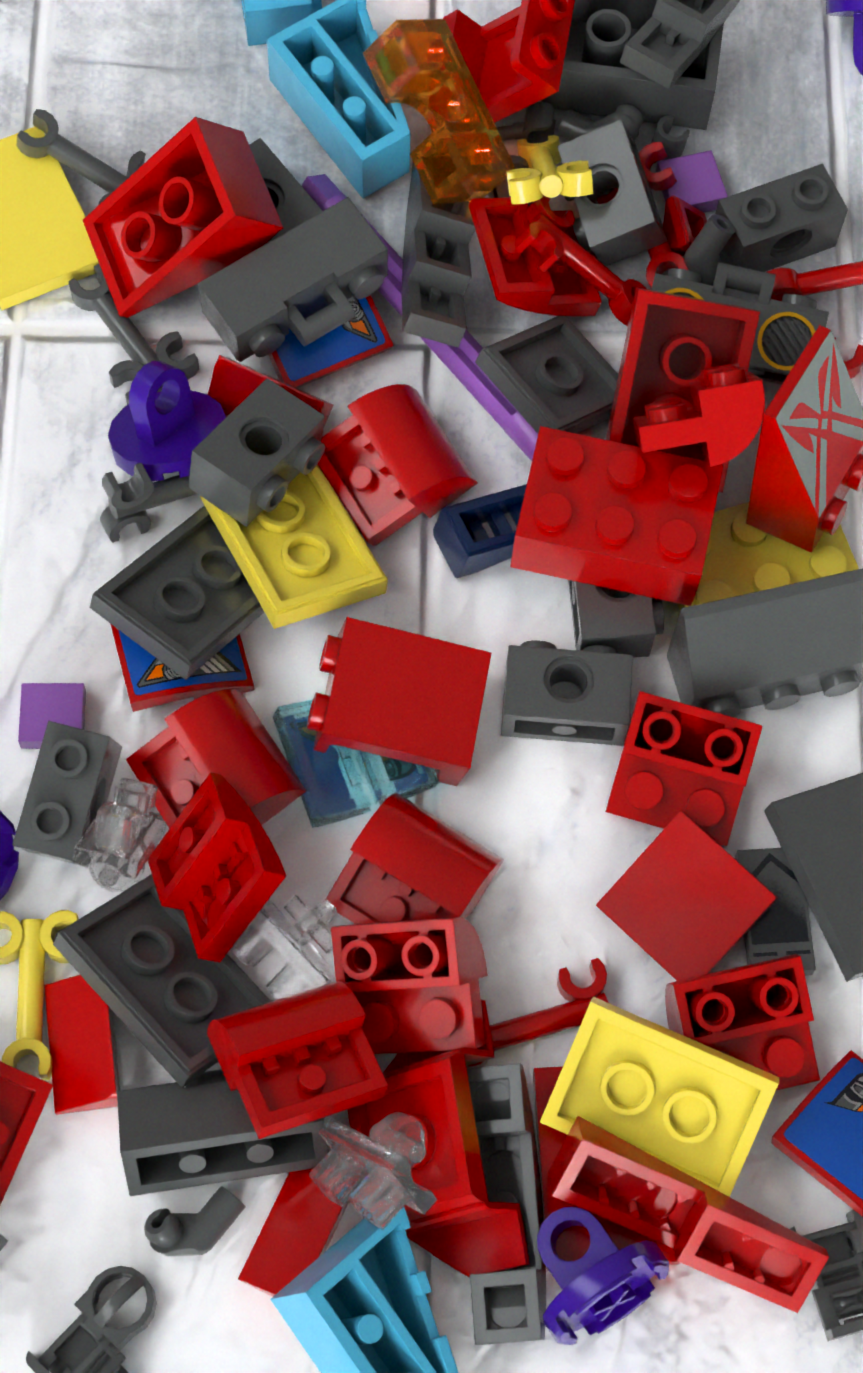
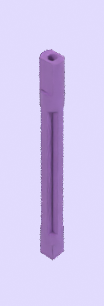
[302,174,538,461]

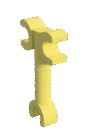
[506,135,594,204]
[0,910,79,1080]

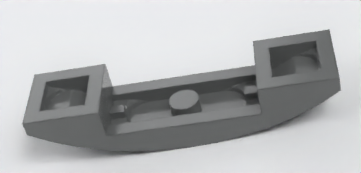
[467,1063,546,1345]

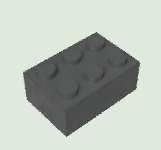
[541,0,724,130]

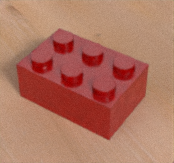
[606,287,760,493]
[510,426,723,606]

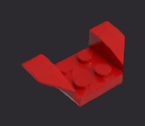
[347,999,530,1278]

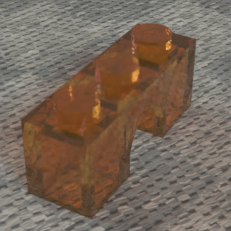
[363,19,516,204]

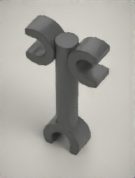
[16,109,146,204]
[68,264,199,405]
[100,463,197,543]

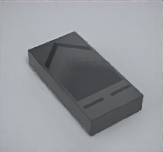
[735,848,816,975]

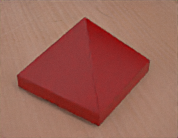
[663,195,707,256]

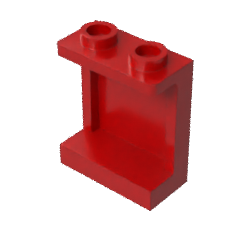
[424,0,575,137]
[307,617,492,786]

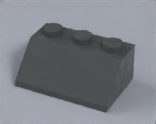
[667,568,863,717]

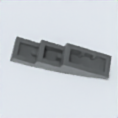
[620,0,740,89]
[401,151,475,347]

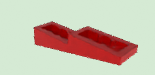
[548,1116,829,1313]

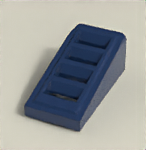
[433,484,527,578]

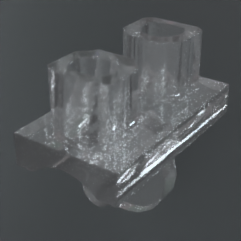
[72,778,167,893]
[230,894,337,1000]
[309,1112,438,1230]

